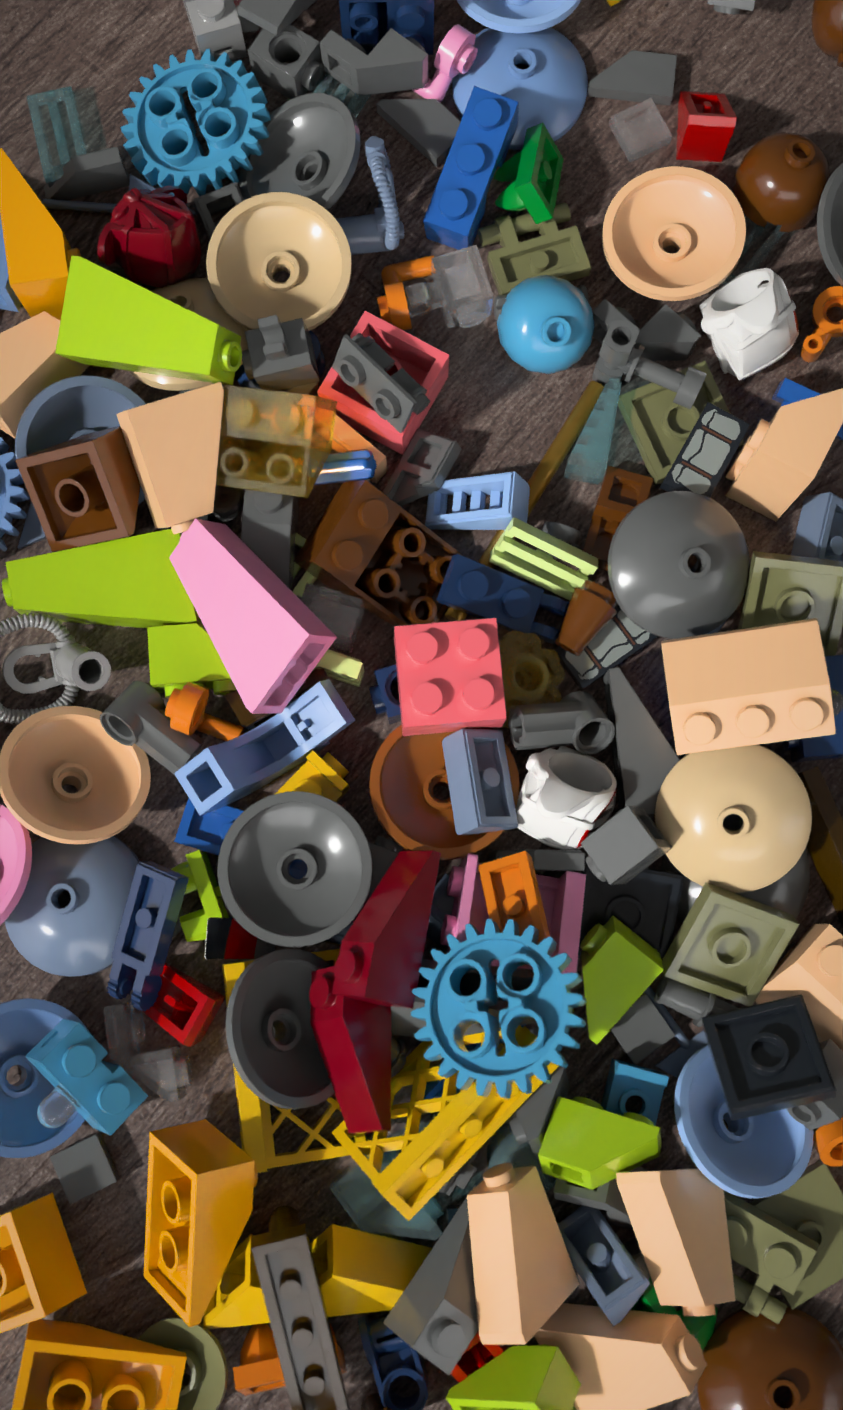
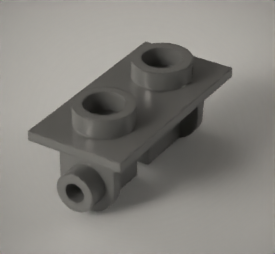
[332,333,430,433]

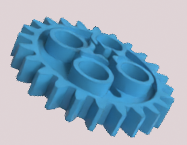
[121,49,271,196]
[411,919,587,1099]

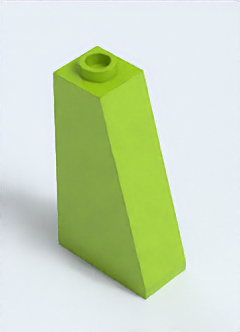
[55,255,242,386]
[2,529,203,628]

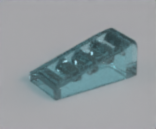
[564,378,622,484]

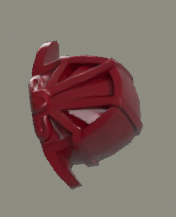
[97,186,201,288]

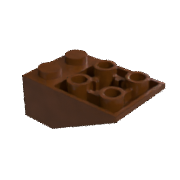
[293,480,465,626]

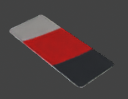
[205,918,275,959]

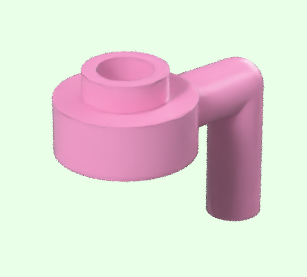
[411,24,478,102]

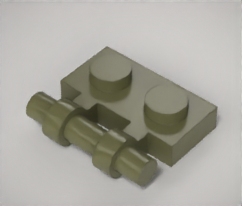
[477,202,591,295]
[724,1190,818,1324]

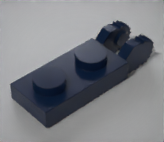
[436,554,569,645]
[106,861,189,1012]

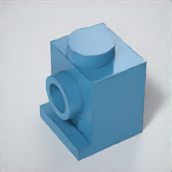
[601,1058,669,1126]

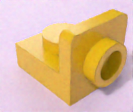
[275,750,350,803]

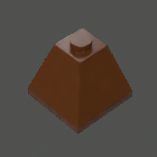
[15,426,141,552]

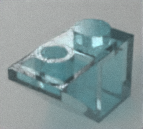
[329,1150,444,1240]

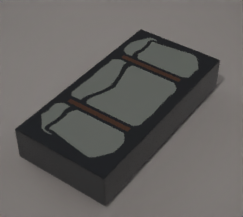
[660,402,750,498]
[554,605,659,691]

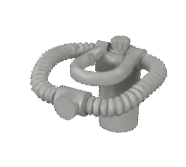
[0,613,111,724]

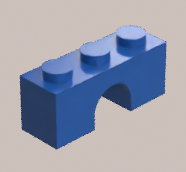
[423,86,519,254]

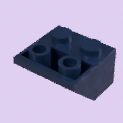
[339,0,434,55]

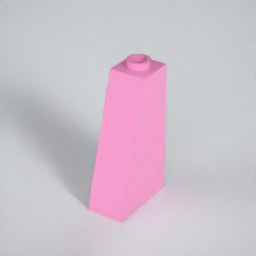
[169,518,337,714]

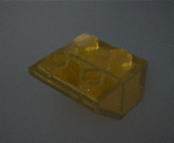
[216,385,337,498]

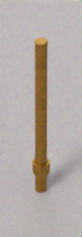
[445,381,606,621]

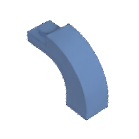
[174,679,355,816]

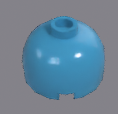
[497,274,595,374]

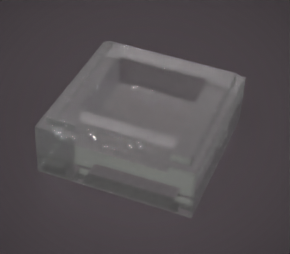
[609,98,672,162]

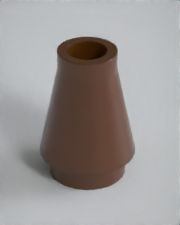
[554,580,617,656]

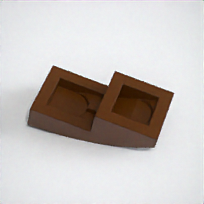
[582,465,653,571]

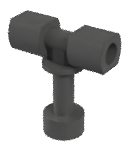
[592,319,707,410]

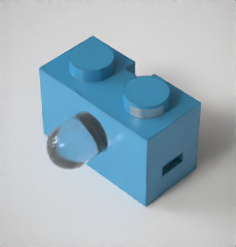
[25,1019,148,1136]

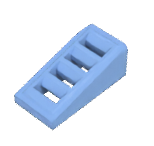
[425,471,530,530]

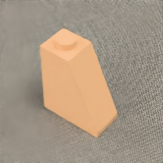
[0,311,90,438]
[116,382,224,534]
[467,1163,579,1344]
[616,1168,736,1316]
[534,1303,707,1410]

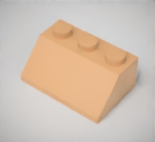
[726,388,843,521]
[661,618,836,755]
[754,924,843,1051]

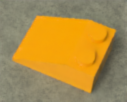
[0,148,81,321]
[144,1119,258,1327]
[0,1193,87,1333]
[11,1319,187,1410]

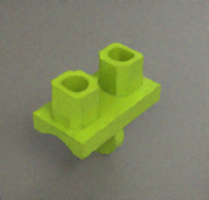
[171,850,229,942]

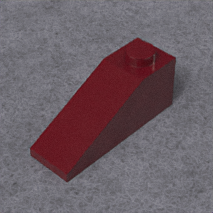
[332,850,441,1009]
[309,966,391,1134]

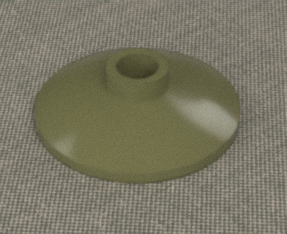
[138,1317,228,1410]

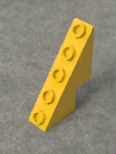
[203,1224,432,1329]

